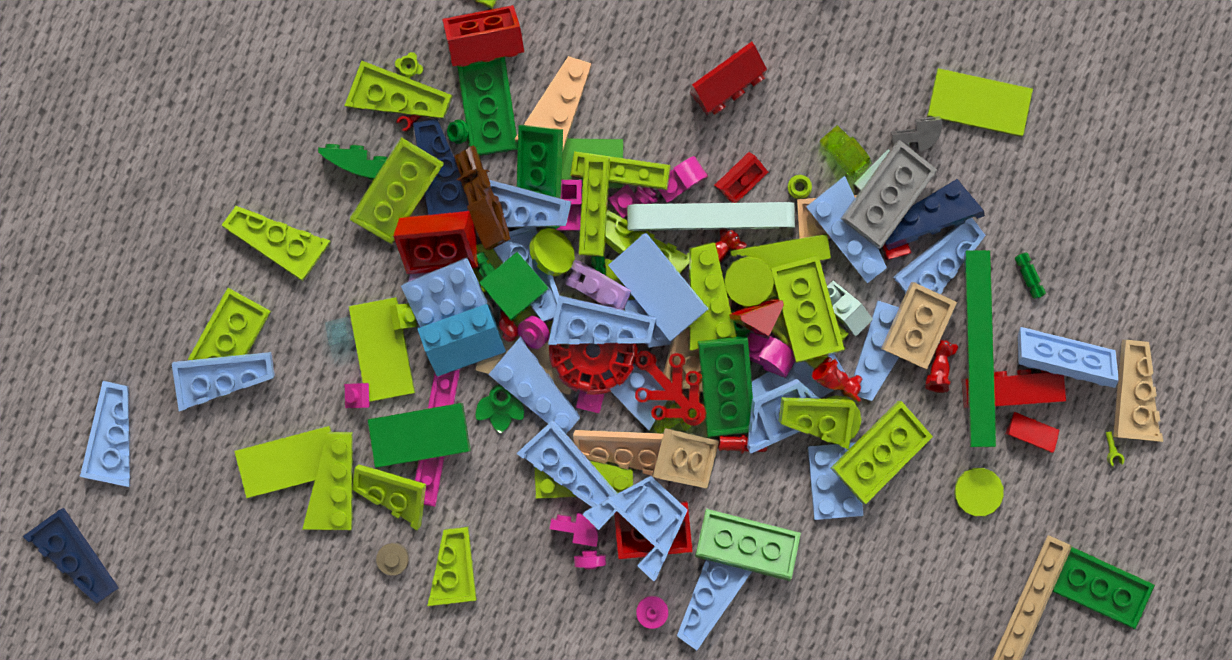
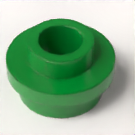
[447,119,469,144]

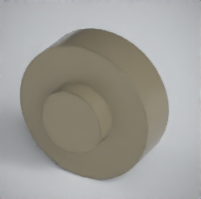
[376,543,409,575]

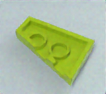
[778,397,855,449]
[352,464,426,530]
[427,526,477,606]

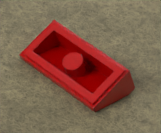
[714,152,768,203]
[1005,412,1060,453]

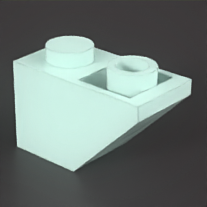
[827,281,873,336]

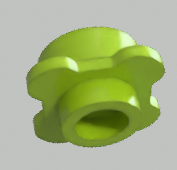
[395,52,423,79]

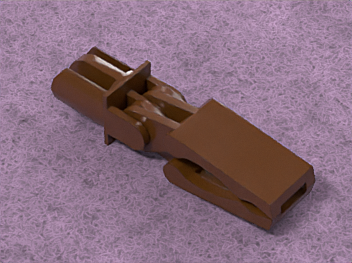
[454,145,511,251]

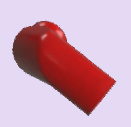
[499,309,518,342]

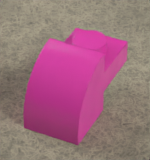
[658,156,708,203]
[557,180,582,231]
[748,333,795,378]
[550,512,598,547]

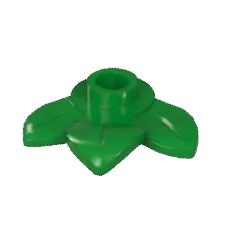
[475,384,524,433]

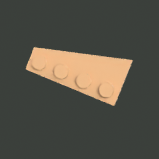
[573,430,663,476]

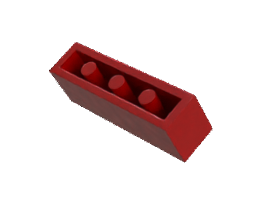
[961,369,1066,408]

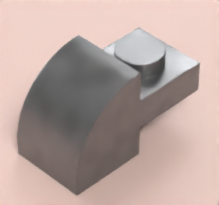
[891,116,942,151]

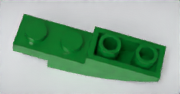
[318,144,388,180]

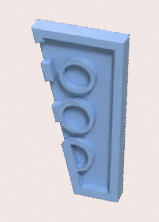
[806,176,887,283]
[489,180,571,227]
[893,218,986,295]
[493,227,559,323]
[548,296,656,345]
[853,301,899,401]
[489,336,580,434]
[586,343,668,430]
[172,352,275,411]
[80,381,130,487]
[516,420,618,507]
[677,560,752,650]

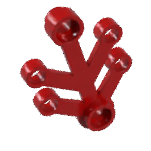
[635,351,706,426]

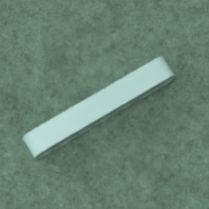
[627,202,795,231]

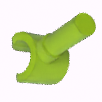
[1105,431,1125,467]

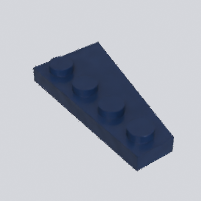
[413,119,469,215]
[884,179,985,250]
[22,508,119,604]

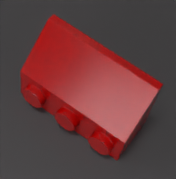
[442,5,525,67]
[690,41,767,115]
[393,211,478,274]
[614,501,693,559]

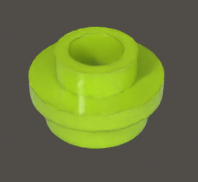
[787,175,812,199]

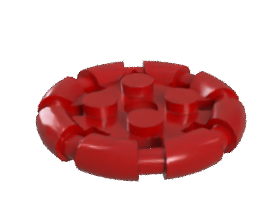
[549,343,638,395]

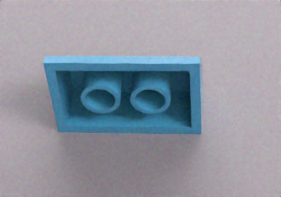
[418,304,506,377]

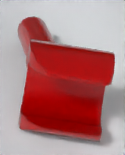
[397,115,422,131]

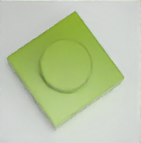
[389,303,417,330]

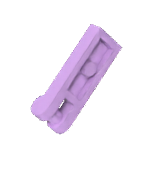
[565,260,631,310]

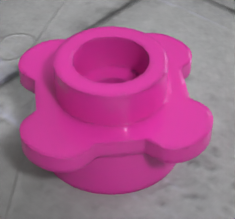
[635,186,658,204]

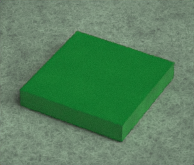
[479,252,549,321]

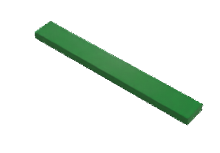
[964,250,996,447]

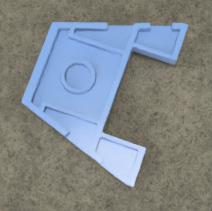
[582,476,687,581]

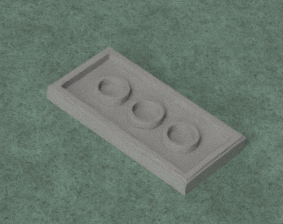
[840,140,937,249]

